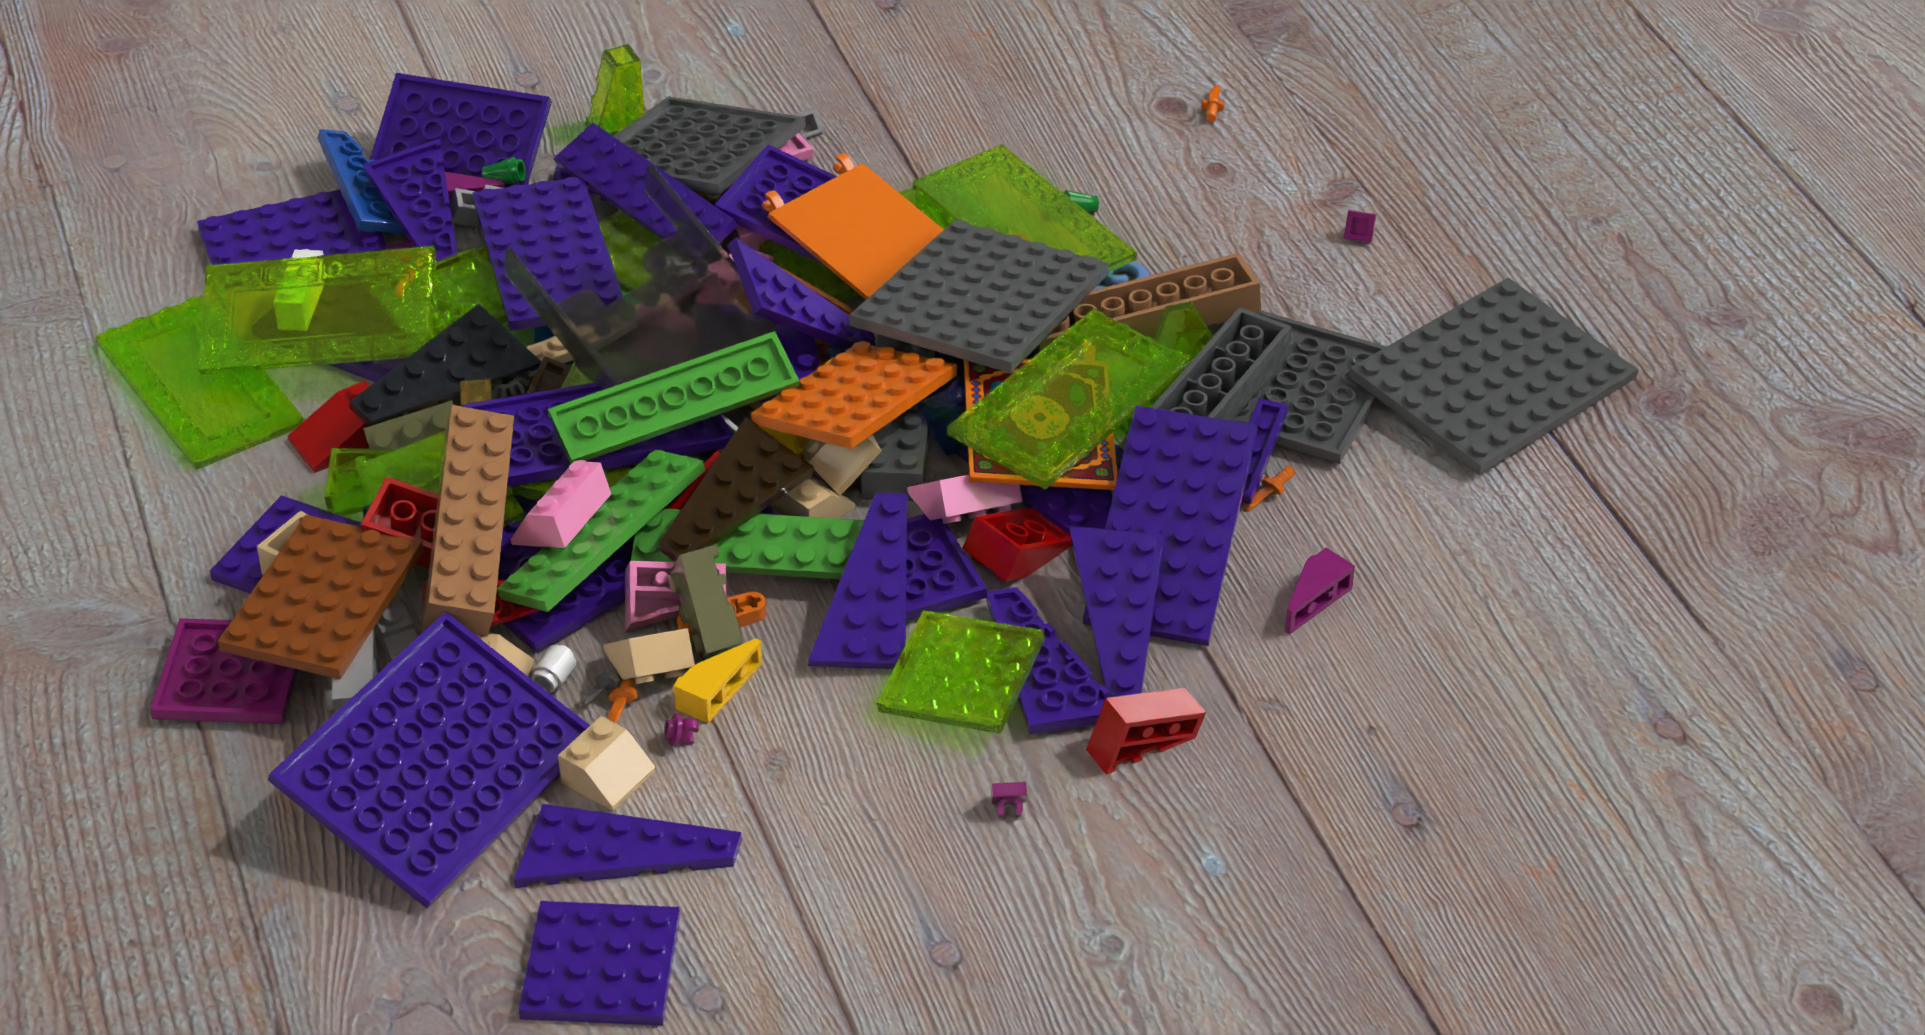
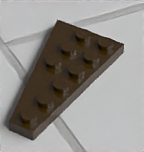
[659,417,814,563]

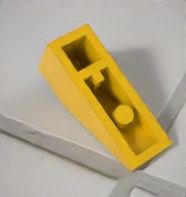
[673,638,762,723]

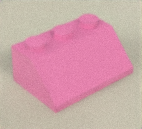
[510,460,611,548]
[906,475,1023,524]

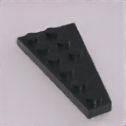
[349,304,541,427]

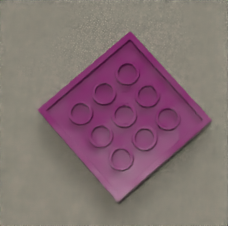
[150,618,298,724]

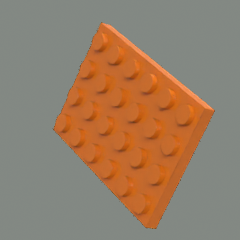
[751,341,957,449]

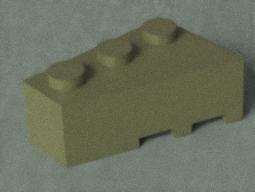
[363,401,454,459]
[668,544,743,661]

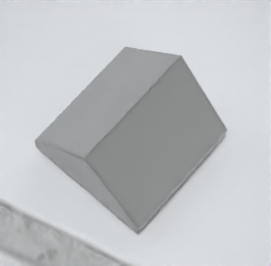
[793,107,824,139]

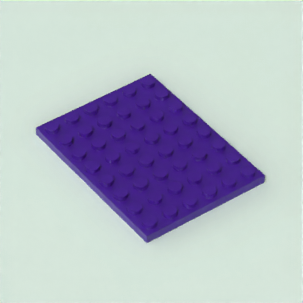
[268,611,590,908]

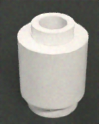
[531,645,576,693]

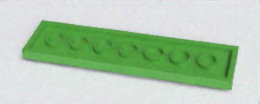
[548,331,799,464]
[497,450,705,612]
[631,508,864,579]

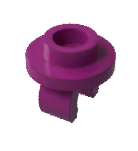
[664,713,699,747]

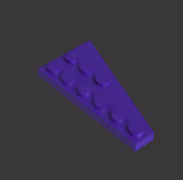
[727,237,876,350]
[808,493,907,670]
[986,587,1110,735]

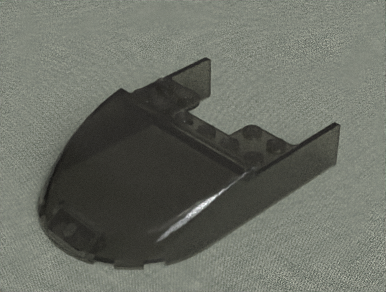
[505,164,775,390]

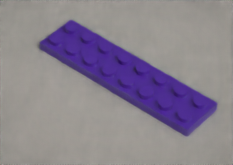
[553,123,737,263]

